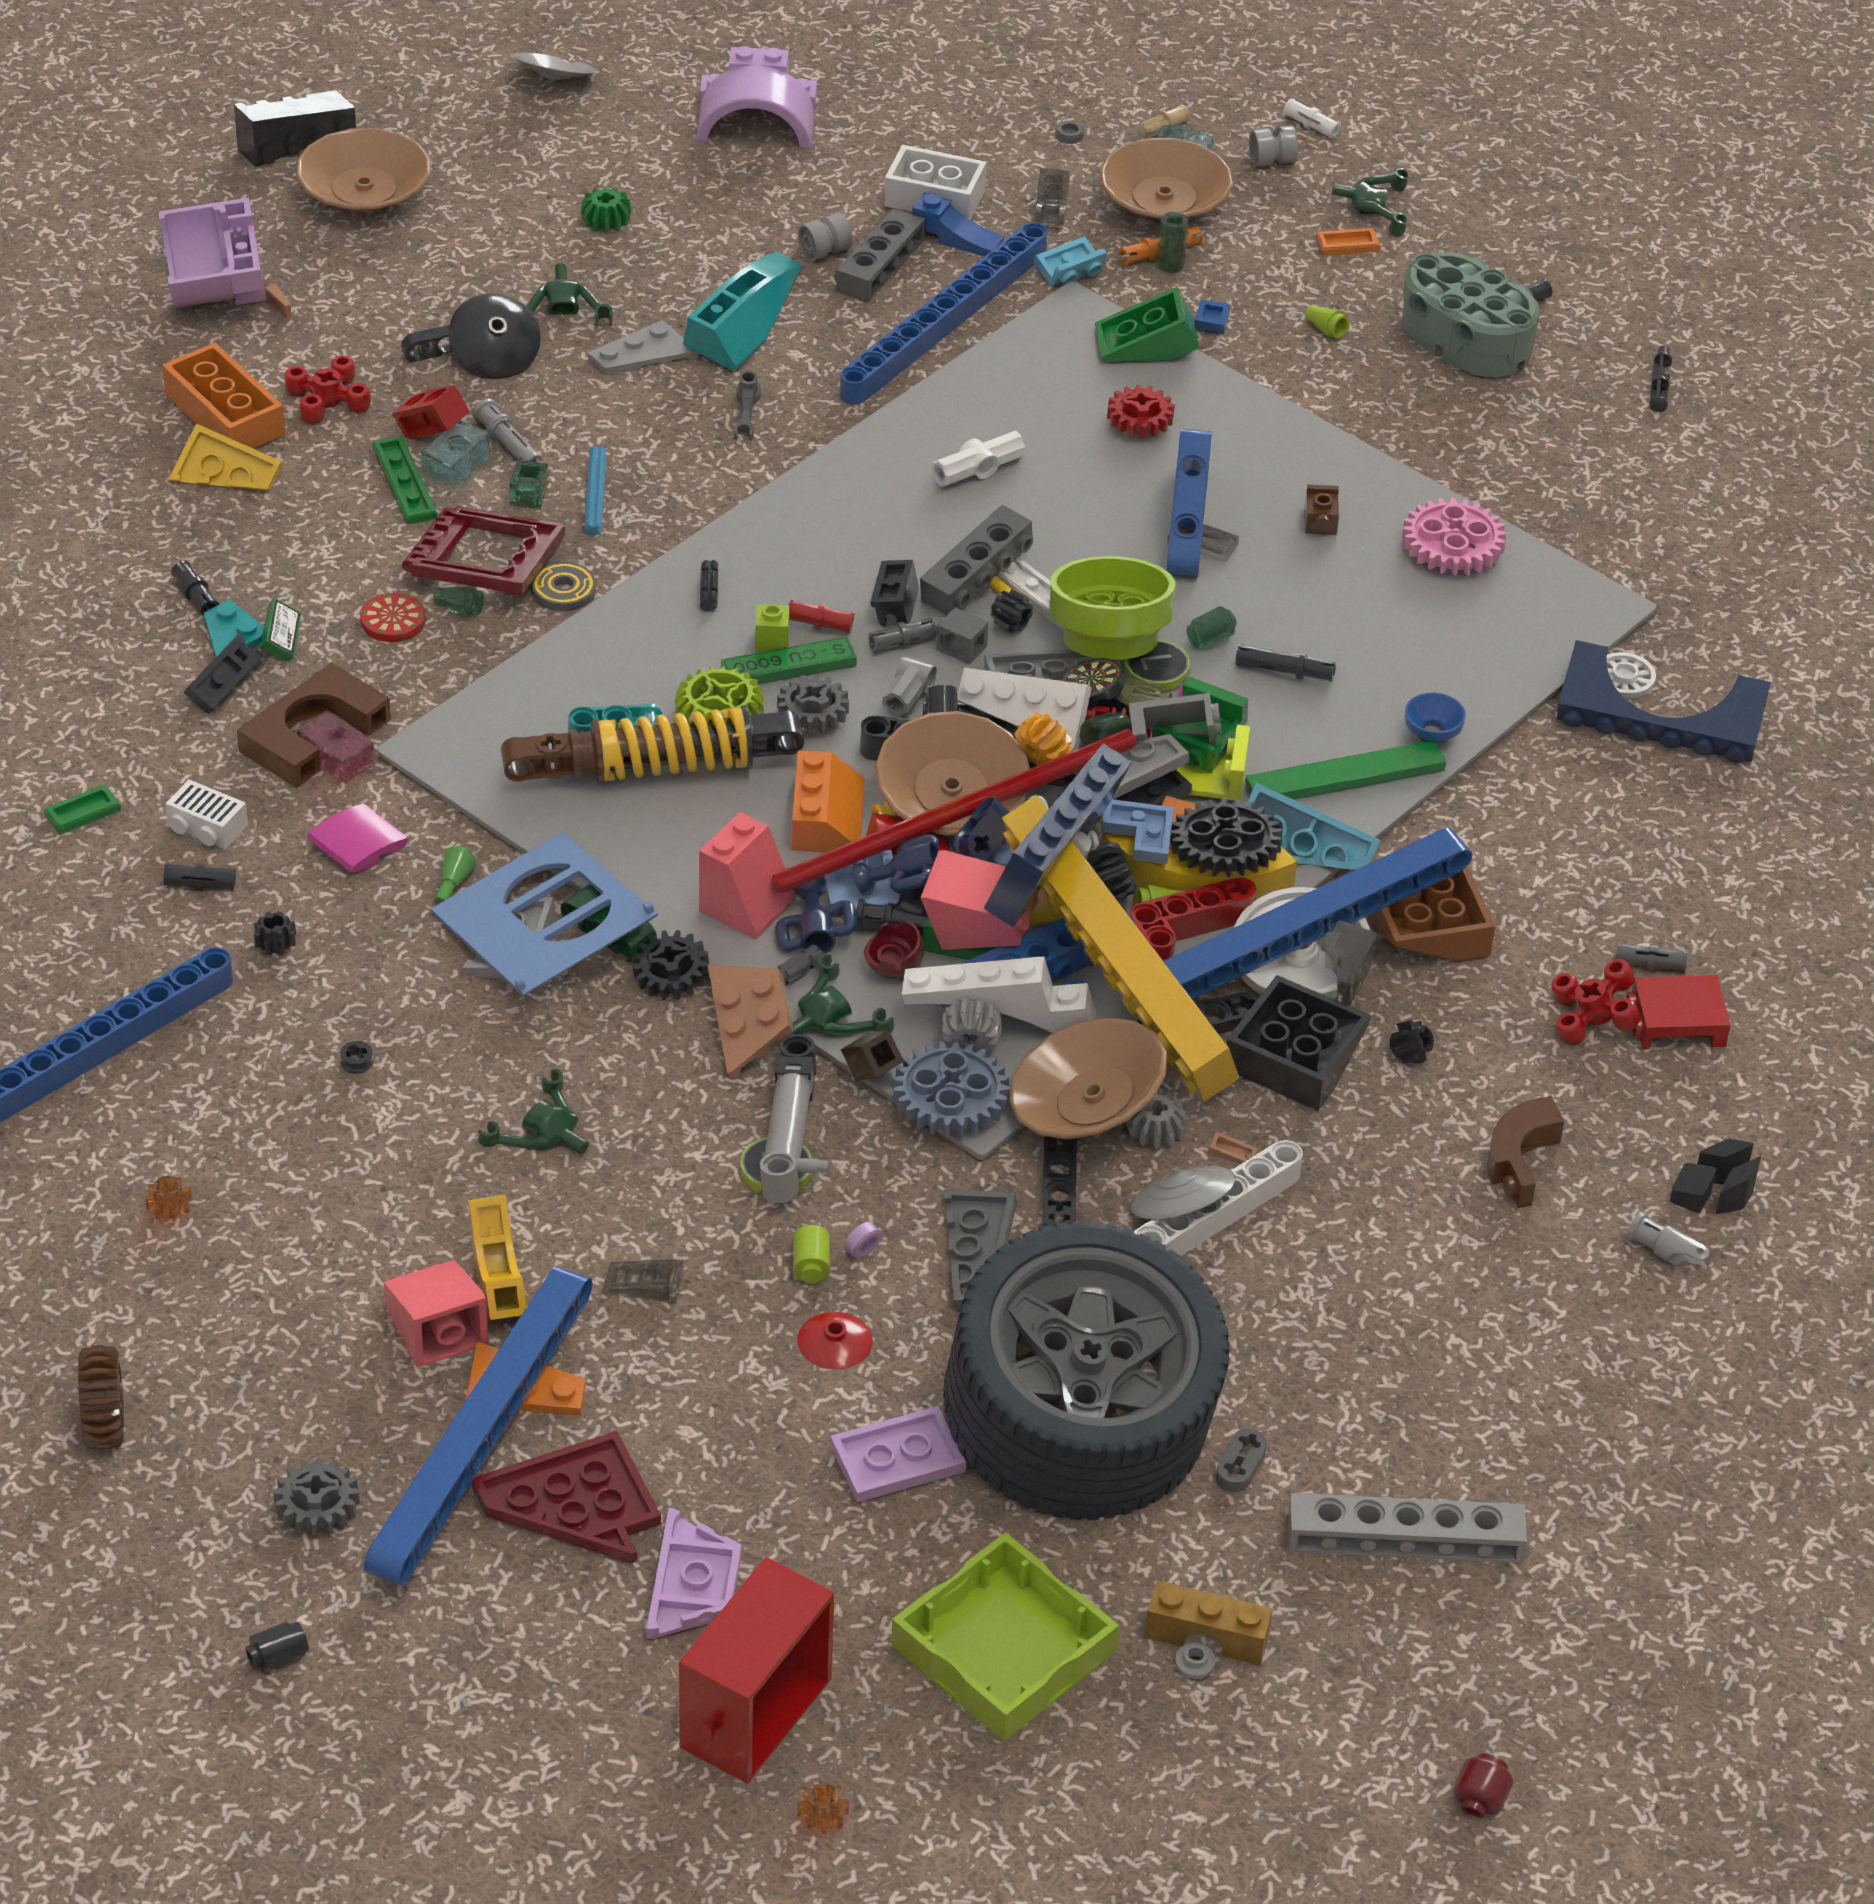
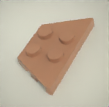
[708,965,794,1079]

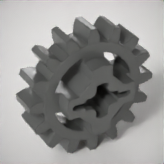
[777,674,849,734]
[273,1458,360,1536]

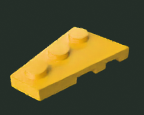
[169,423,283,491]

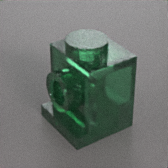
[509,460,549,509]

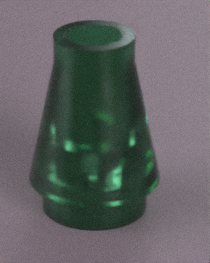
[433,586,484,618]

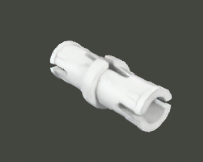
[1283,98,1341,139]

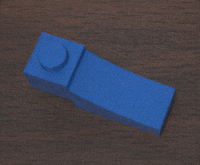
[912,192,1005,257]

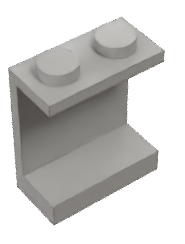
[1129,693,1222,746]

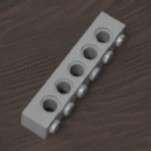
[1288,1493,1527,1563]

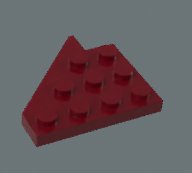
[472,1431,661,1563]

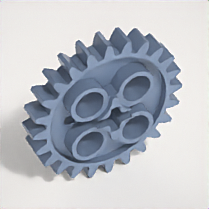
[893,1041,1010,1137]

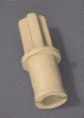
[1139,105,1190,138]

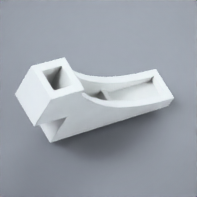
[902,956,1096,1034]

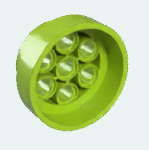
[1049,556,1175,660]

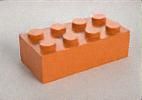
[162,342,285,449]

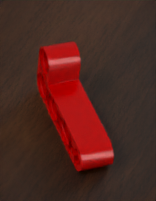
[1130,877,1257,961]

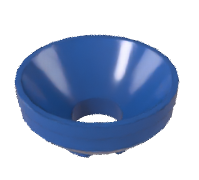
[1405,692,1466,742]

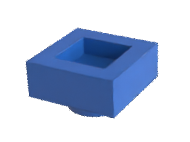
[1194,299,1231,334]

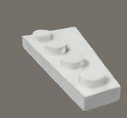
[958,668,1092,751]

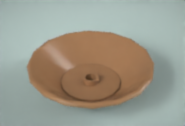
[296,128,431,212]
[1099,138,1233,221]
[875,711,1029,836]
[1009,1017,1167,1139]

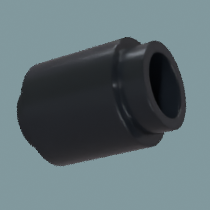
[245,1622,309,1673]

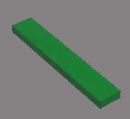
[1245,741,1446,799]

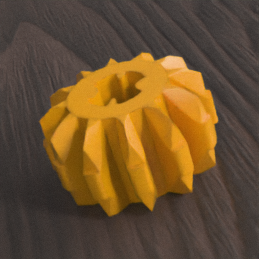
[1014,712,1073,766]

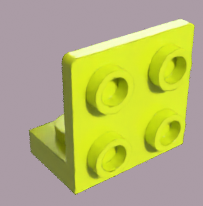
[1177,725,1250,801]

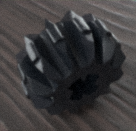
[1088,842,1136,901]

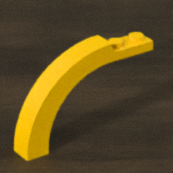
[1092,816,1297,899]

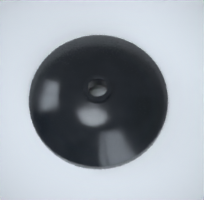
[448,294,541,379]

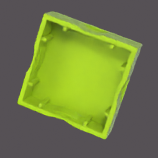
[891,1532,1119,1741]

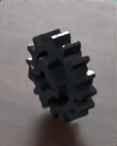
[632,930,709,1000]

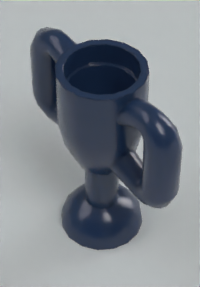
[853,834,939,896]
[775,876,858,953]

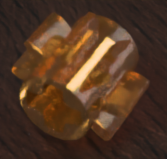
[145,1176,192,1221]
[797,1781,849,1835]

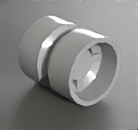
[1249,125,1298,167]
[798,212,853,262]

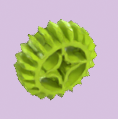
[674,666,764,724]

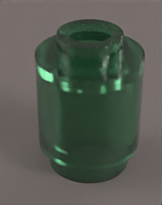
[1186,606,1237,649]

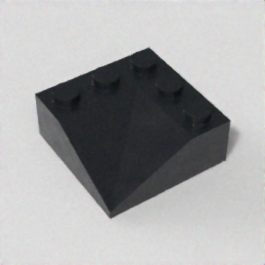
[1226,975,1371,1110]

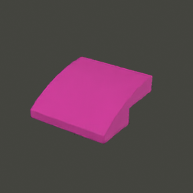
[307,804,408,873]

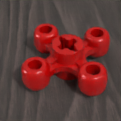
[284,355,371,424]
[1551,959,1640,1045]

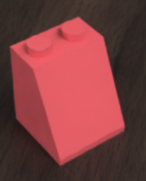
[699,812,796,939]
[921,850,1038,950]
[384,1260,488,1368]

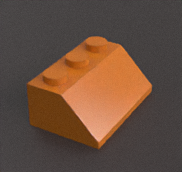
[792,751,865,852]

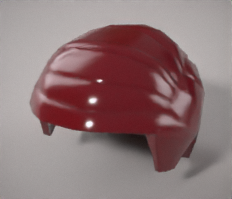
[864,921,924,978]

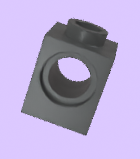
[935,608,988,665]

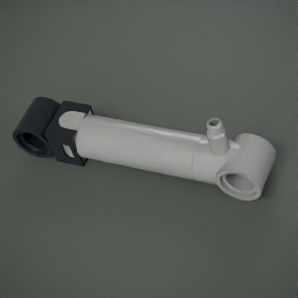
[760,1034,829,1203]

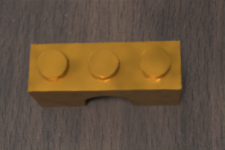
[1144,1581,1273,1666]

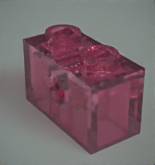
[297,710,374,784]

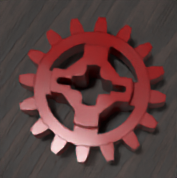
[1107,385,1175,438]

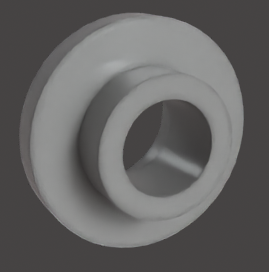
[1175,1643,1215,1679]

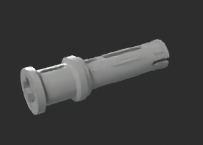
[472,398,543,471]

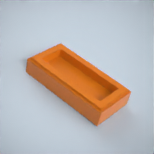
[1315,228,1380,256]

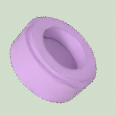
[844,1222,881,1259]

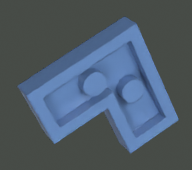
[1101,800,1174,864]

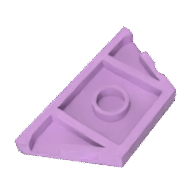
[646,1508,742,1639]

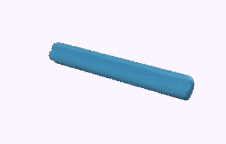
[585,446,606,535]

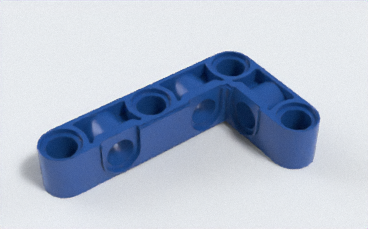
[1166,429,1212,577]

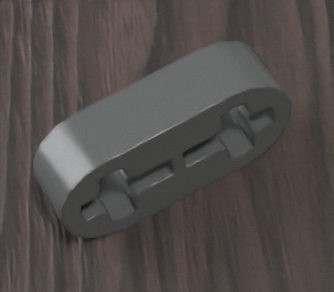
[1216,1429,1267,1492]

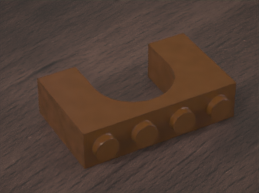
[237,662,391,788]

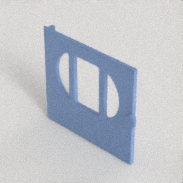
[431,832,658,996]

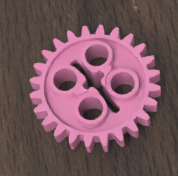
[1402,497,1507,575]

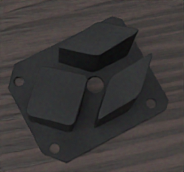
[1670,1139,1761,1214]

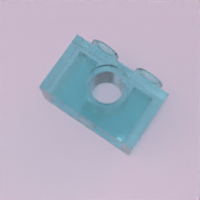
[421,420,491,488]

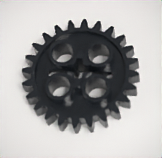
[1170,798,1282,878]

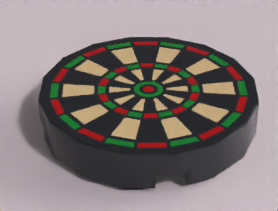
[1060,658,1126,707]

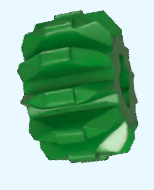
[581,187,631,233]

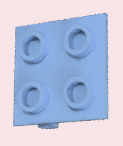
[824,850,900,913]

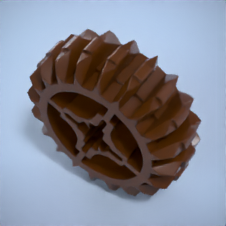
[78,1345,124,1450]

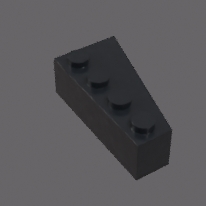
[234,91,356,167]

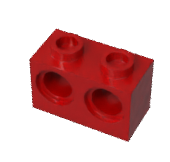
[392,385,470,439]

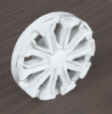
[1607,652,1656,698]

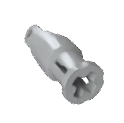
[1626,1211,1709,1269]

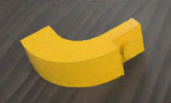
[468,1195,527,1320]

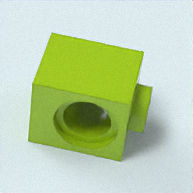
[755,604,789,653]

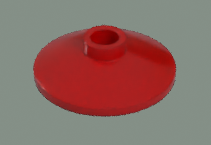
[797,1312,873,1369]

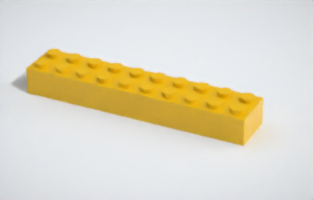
[1002,795,1239,1102]

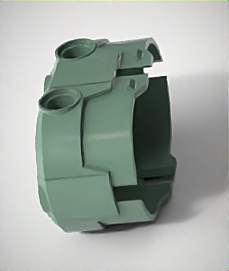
[1402,252,1540,378]

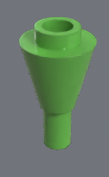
[434,846,477,903]

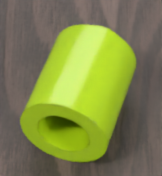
[793,1225,830,1284]

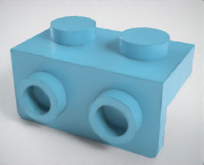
[1033,236,1107,288]

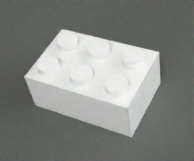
[884,145,987,220]

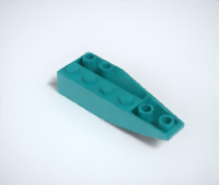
[683,252,802,372]

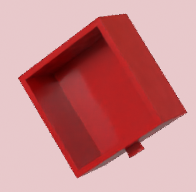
[679,1557,834,1784]

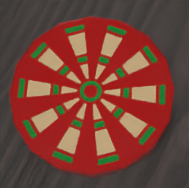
[360,593,426,643]

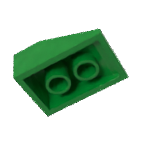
[1095,286,1200,362]

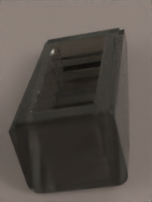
[603,1259,684,1304]

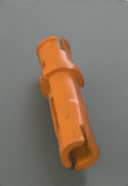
[1118,225,1203,266]

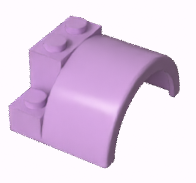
[696,46,817,147]
[159,198,266,308]

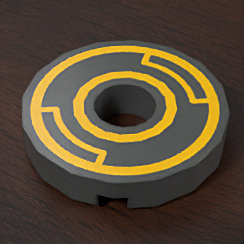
[531,562,596,611]

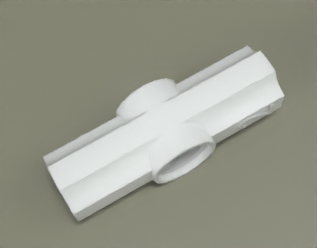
[932,431,1026,487]

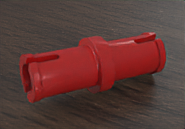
[789,600,855,633]

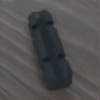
[700,560,719,611]

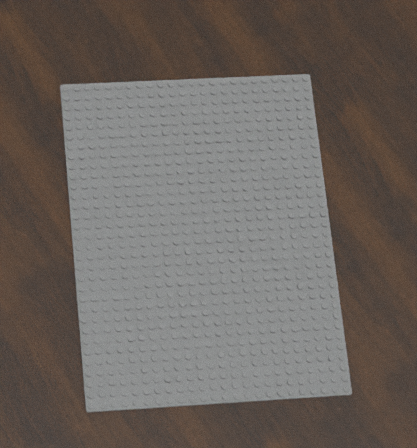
[377,281,1656,1160]

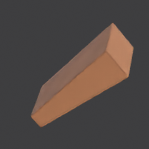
[265,283,292,319]
[1207,1132,1258,1163]

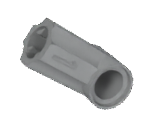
[882,656,937,717]

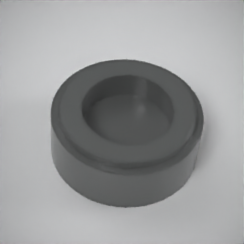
[1055,121,1084,144]

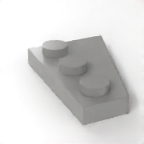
[588,320,698,375]

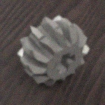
[941,997,1002,1053]
[1125,1092,1187,1151]

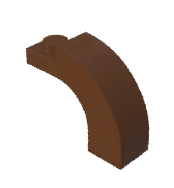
[1487,1096,1564,1208]

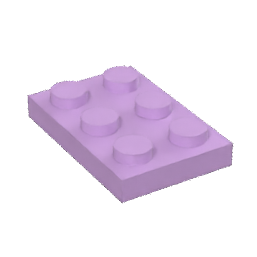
[830,1406,966,1503]

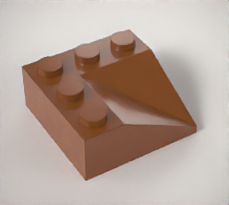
[1368,866,1495,961]

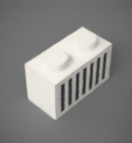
[165,780,248,849]

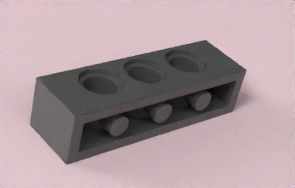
[834,208,925,303]
[920,505,1033,615]

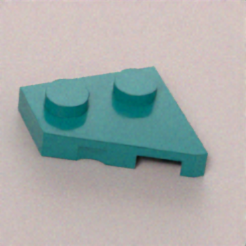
[204,599,264,657]

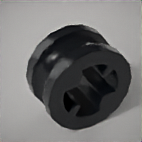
[340,1041,373,1074]

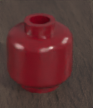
[1453,1753,1513,1818]

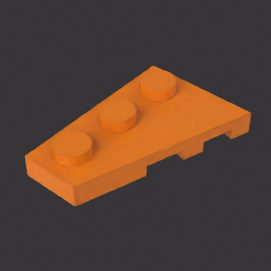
[466,1341,586,1416]

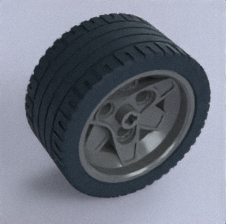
[943,1222,1230,1520]

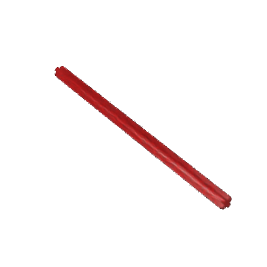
[772,729,1136,893]

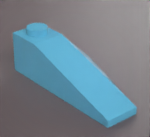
[1247,783,1381,870]

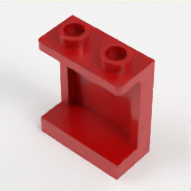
[1626,975,1731,1050]

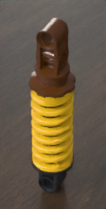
[501,705,804,784]

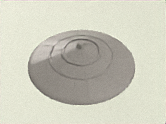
[512,52,597,83]
[1130,1166,1236,1219]

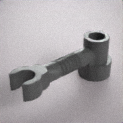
[734,370,761,441]

